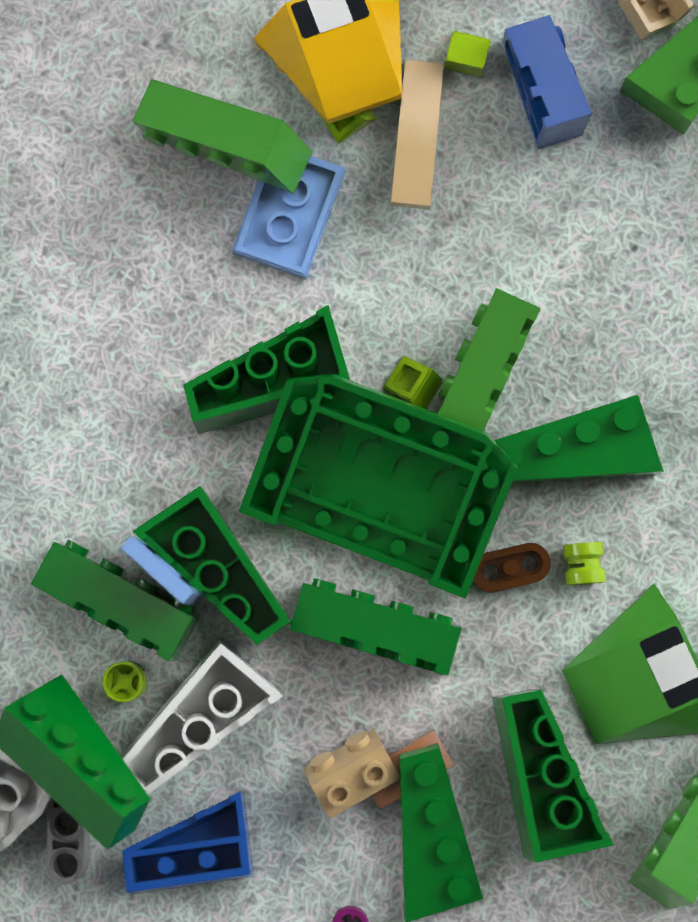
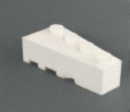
[121,640,283,794]

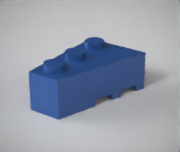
[502,15,592,149]
[122,791,255,894]

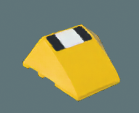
[253,0,402,124]

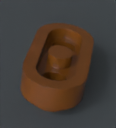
[473,543,551,593]

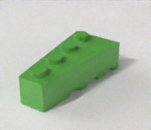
[620,16,698,135]
[132,79,313,194]
[431,288,541,431]
[628,775,698,909]

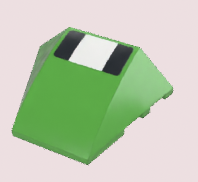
[562,584,698,744]

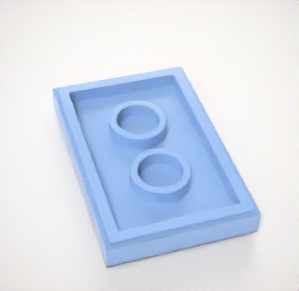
[232,156,346,280]
[120,536,203,606]

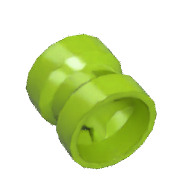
[563,542,606,585]
[102,661,148,702]

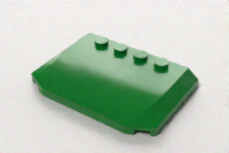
[238,374,518,599]

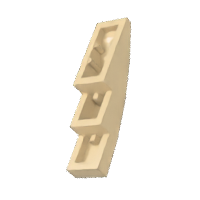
[390,60,444,210]

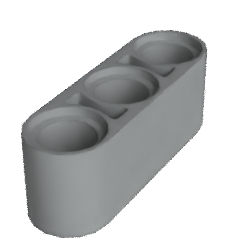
[47,797,90,885]

